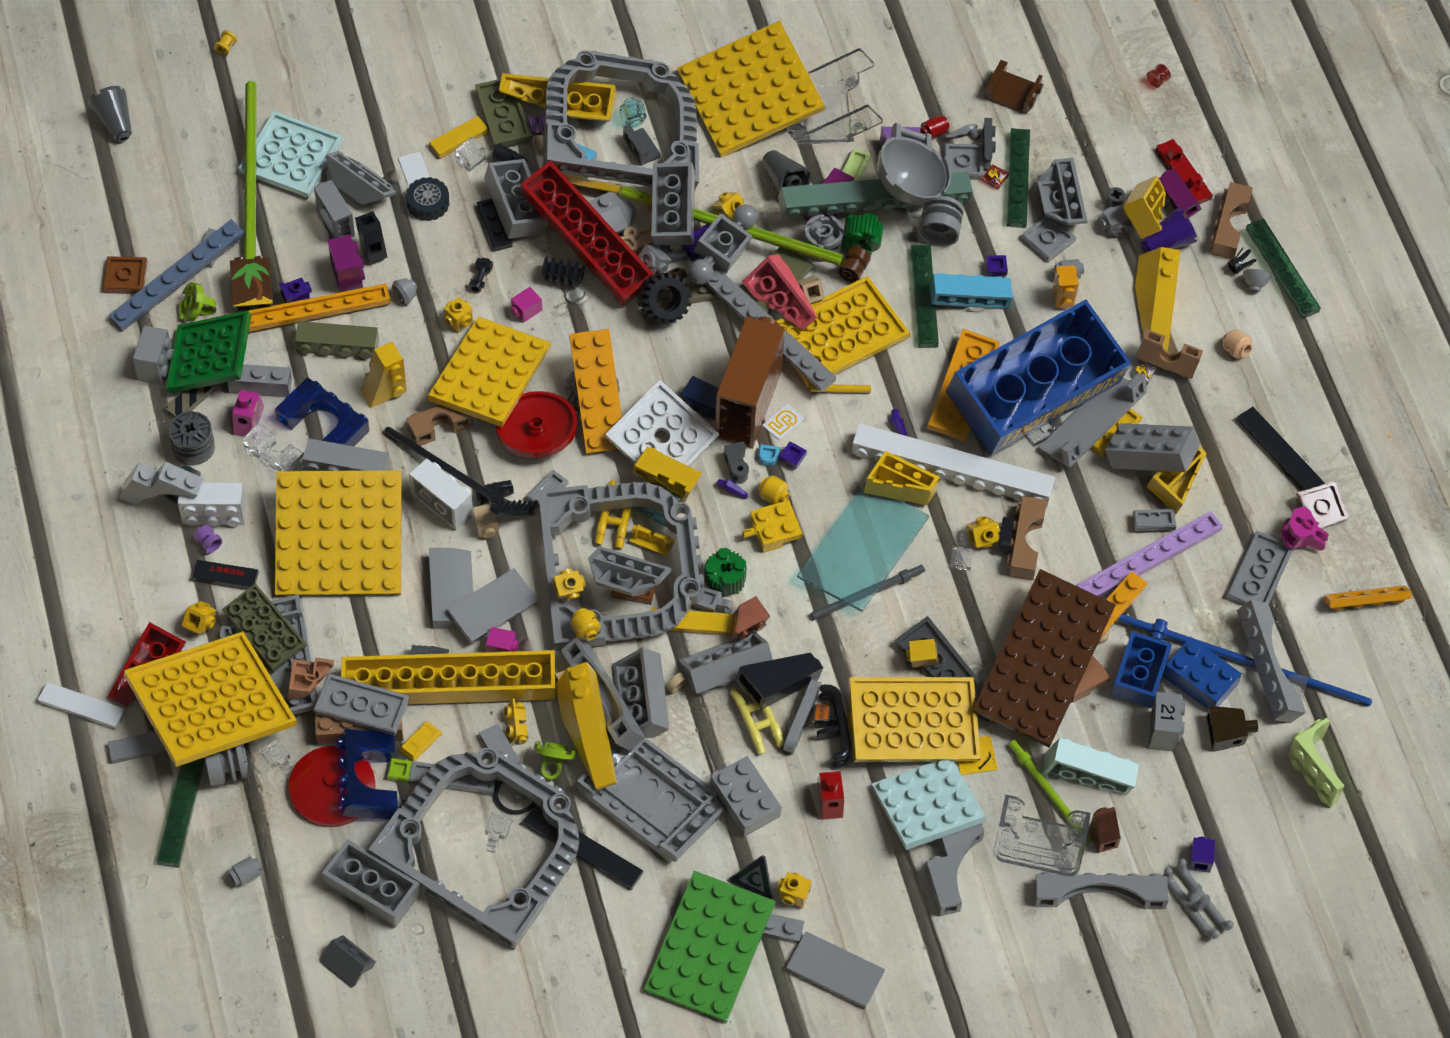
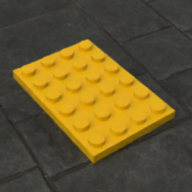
[777,276,910,388]
[428,316,551,427]
[848,677,981,762]

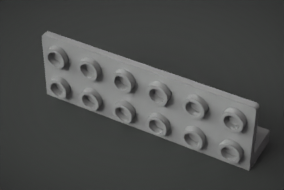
[1039,374,1147,468]

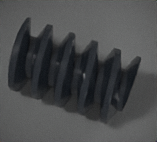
[542,255,586,288]

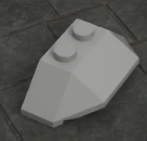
[325,151,396,205]
[1038,158,1087,225]
[588,192,636,234]
[588,546,671,596]

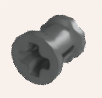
[1105,187,1125,208]

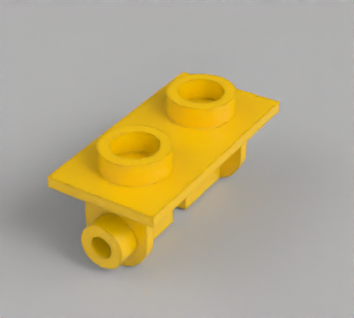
[629,524,675,557]
[503,698,529,745]

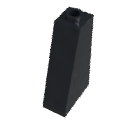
[735,652,824,710]

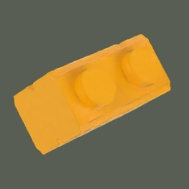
[1052,265,1079,309]

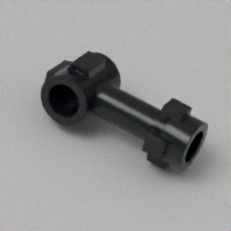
[469,257,493,293]

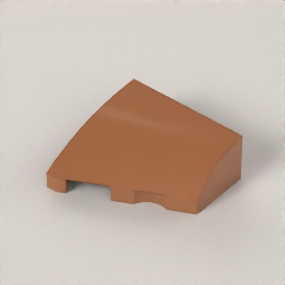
[1072,655,1110,703]
[287,657,334,699]

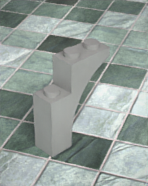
[118,462,203,506]
[925,824,984,916]

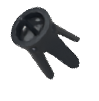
[1227,247,1257,274]

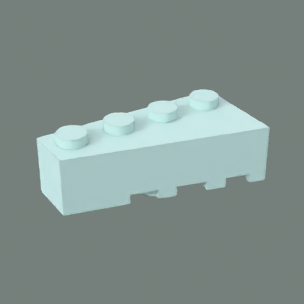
[1041,738,1139,795]

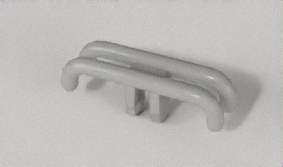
[1164,859,1234,939]

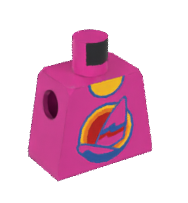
[232,390,264,439]

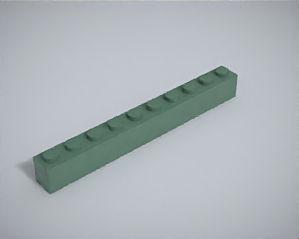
[778,172,973,218]

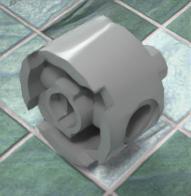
[804,214,844,262]

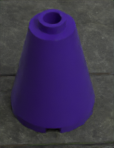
[1140,208,1197,253]

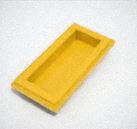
[398,720,443,761]

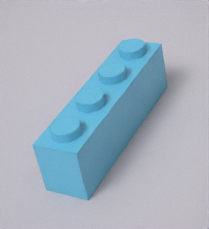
[929,273,1013,309]

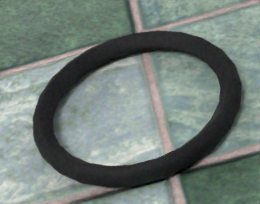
[494,780,536,815]

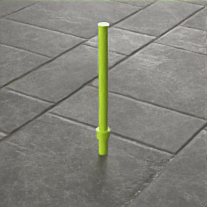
[1008,740,1092,844]

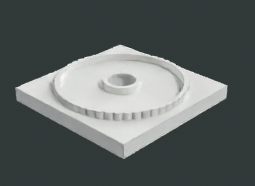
[605,380,719,466]

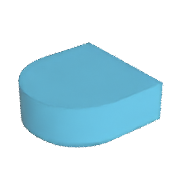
[758,444,780,466]

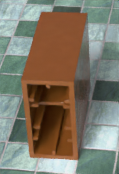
[715,316,785,449]

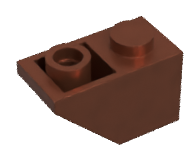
[729,596,770,642]
[1089,807,1121,853]

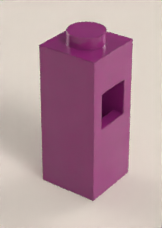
[1159,168,1202,219]

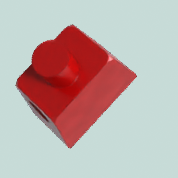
[817,771,844,820]

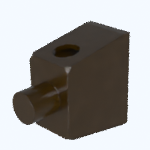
[1206,706,1258,752]

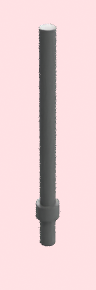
[811,564,925,620]

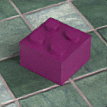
[327,234,365,292]

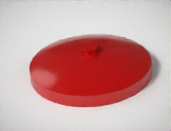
[496,391,577,458]
[289,745,376,827]

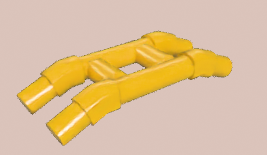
[595,480,632,549]

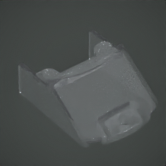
[785,48,883,145]

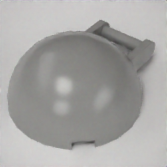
[877,123,952,204]

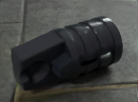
[492,144,528,163]
[476,480,514,505]

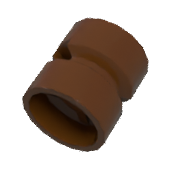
[836,246,871,283]

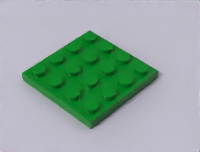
[166,310,252,394]

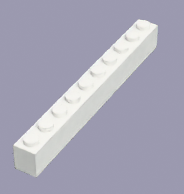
[851,423,1056,507]

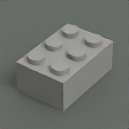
[710,756,782,838]

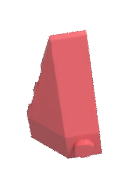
[742,254,818,330]

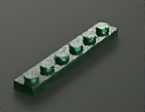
[1007,128,1030,228]
[1246,218,1321,319]
[911,245,939,348]
[157,757,205,868]

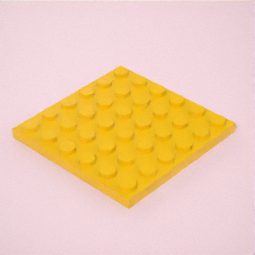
[677,20,826,158]
[275,470,402,596]
[124,632,297,767]

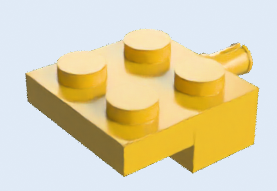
[742,500,803,553]

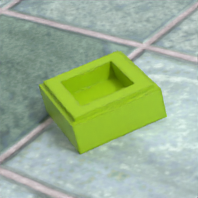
[387,758,412,784]

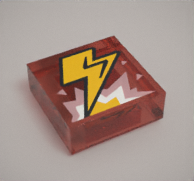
[982,164,1009,190]

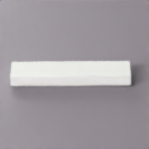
[38,682,126,730]

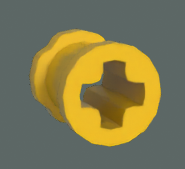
[214,30,238,56]

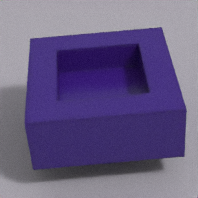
[986,255,1008,276]
[779,441,807,469]

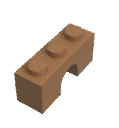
[1136,329,1203,379]
[406,405,473,446]

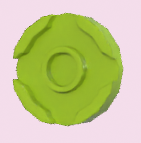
[178,282,217,322]
[533,741,577,779]

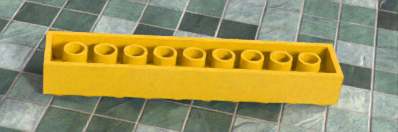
[341,650,556,704]

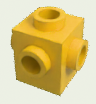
[711,191,744,220]
[444,297,473,333]
[966,516,1000,548]
[552,568,586,600]
[181,601,217,634]
[777,872,812,908]

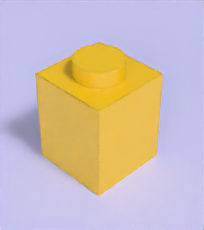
[906,639,938,667]

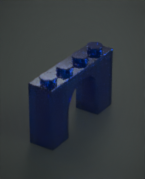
[275,377,370,446]
[336,728,398,820]

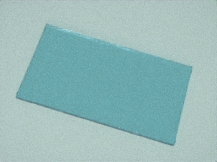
[797,482,929,612]

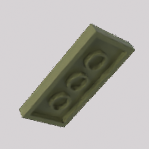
[475,79,532,148]

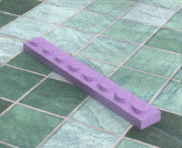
[1076,511,1223,597]

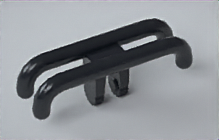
[815,684,851,769]

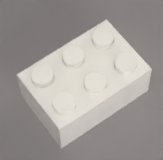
[409,458,473,530]
[178,482,247,527]

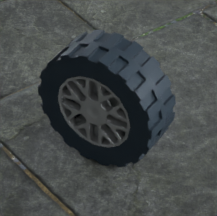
[406,177,450,221]

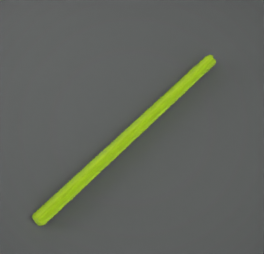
[244,81,257,259]
[620,186,842,265]

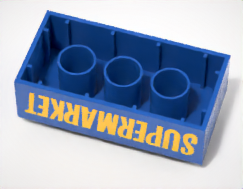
[946,299,1132,456]

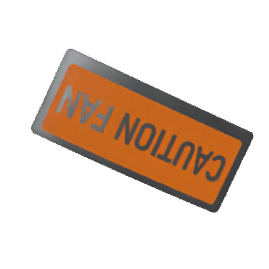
[812,703,831,722]

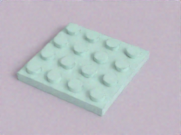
[239,111,344,198]
[872,760,986,850]

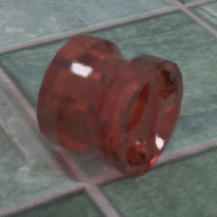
[1147,64,1171,88]

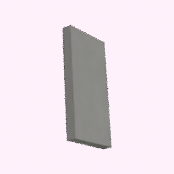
[1226,530,1294,605]
[446,568,539,644]
[314,673,410,736]
[786,931,885,1009]

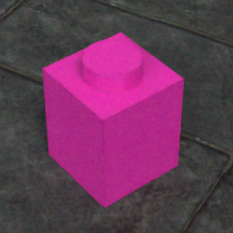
[511,287,543,322]
[486,627,519,652]

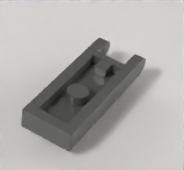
[983,118,996,171]

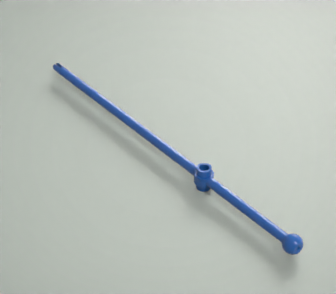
[1117,614,1372,706]

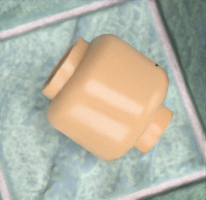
[1223,329,1253,359]

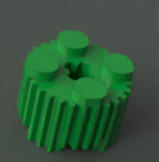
[843,213,884,256]
[705,548,747,596]

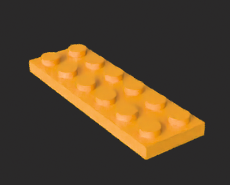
[569,329,622,454]
[927,329,1000,442]

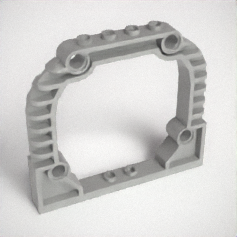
[543,50,699,192]
[538,482,705,651]
[368,748,579,950]

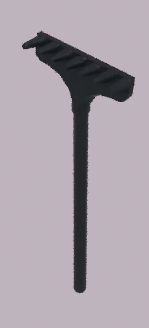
[384,427,538,516]

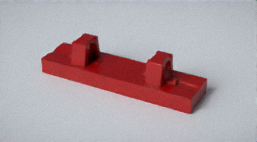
[1156,139,1213,205]

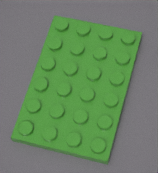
[644,871,776,1023]

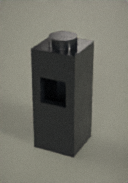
[355,211,388,264]

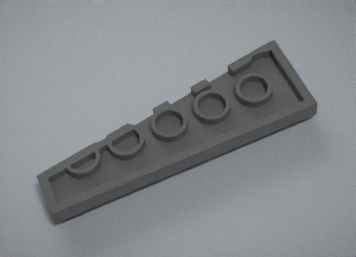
[895,616,993,726]

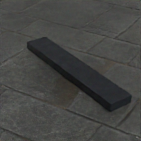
[1237,406,1326,491]
[523,805,644,890]

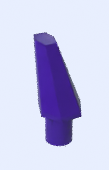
[888,409,908,436]
[717,479,748,499]

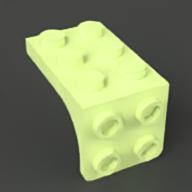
[1288,718,1344,808]

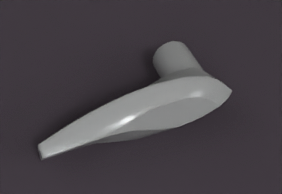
[945,124,981,140]

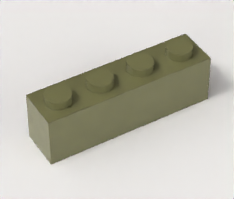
[295,321,379,359]

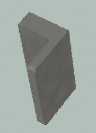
[623,124,661,166]
[321,935,376,987]

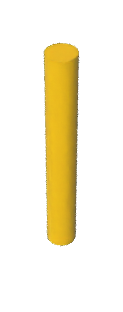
[810,384,871,393]

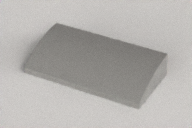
[429,548,473,629]

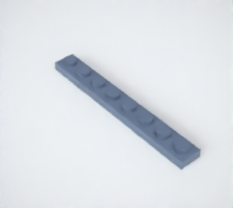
[109,219,245,331]

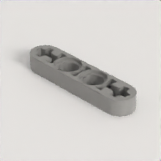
[783,679,822,754]

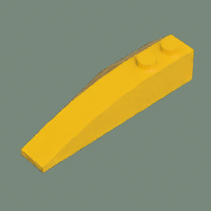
[499,73,617,122]
[1135,247,1181,352]
[556,662,617,790]

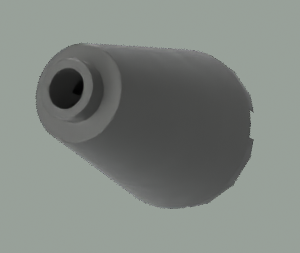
[88,86,132,142]
[762,150,811,195]

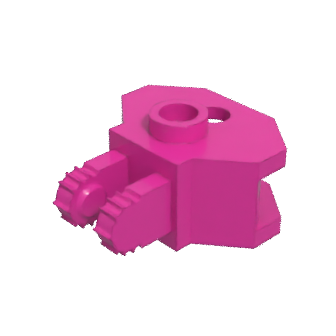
[1280,506,1329,551]

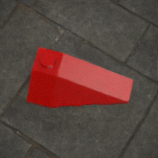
[107,622,186,707]

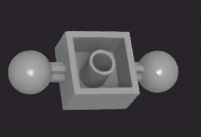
[688,204,758,285]

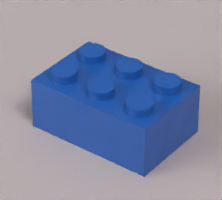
[1111,631,1172,708]
[1163,637,1242,709]

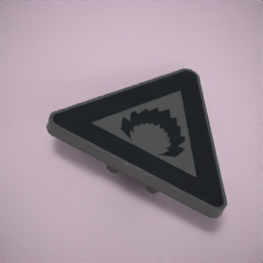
[729,855,773,900]

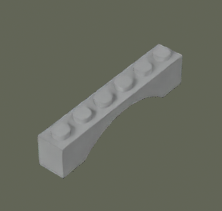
[1237,600,1306,723]
[561,637,646,751]
[1034,872,1169,909]

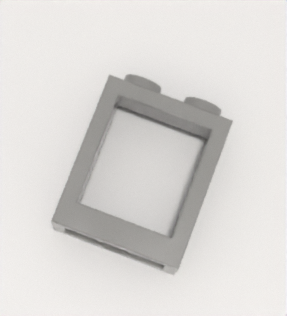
[314,180,355,238]

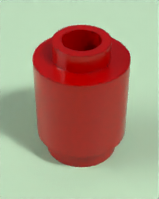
[920,116,950,139]

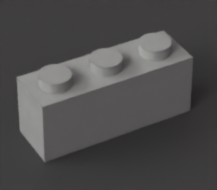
[227,364,292,397]

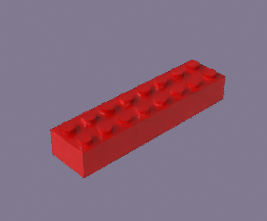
[520,160,653,307]

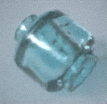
[619,97,647,128]

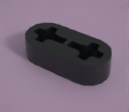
[998,517,1013,554]

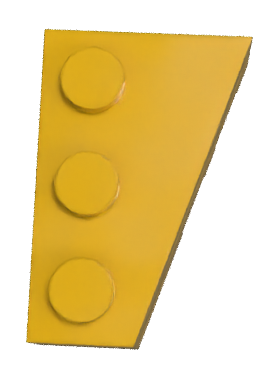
[1123,175,1166,239]
[360,341,407,408]
[632,446,702,503]
[1147,446,1207,514]
[864,451,940,505]

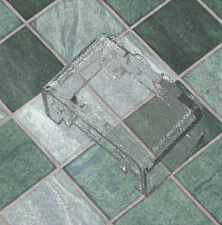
[993,794,1091,876]

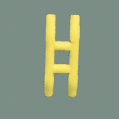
[730,688,785,755]

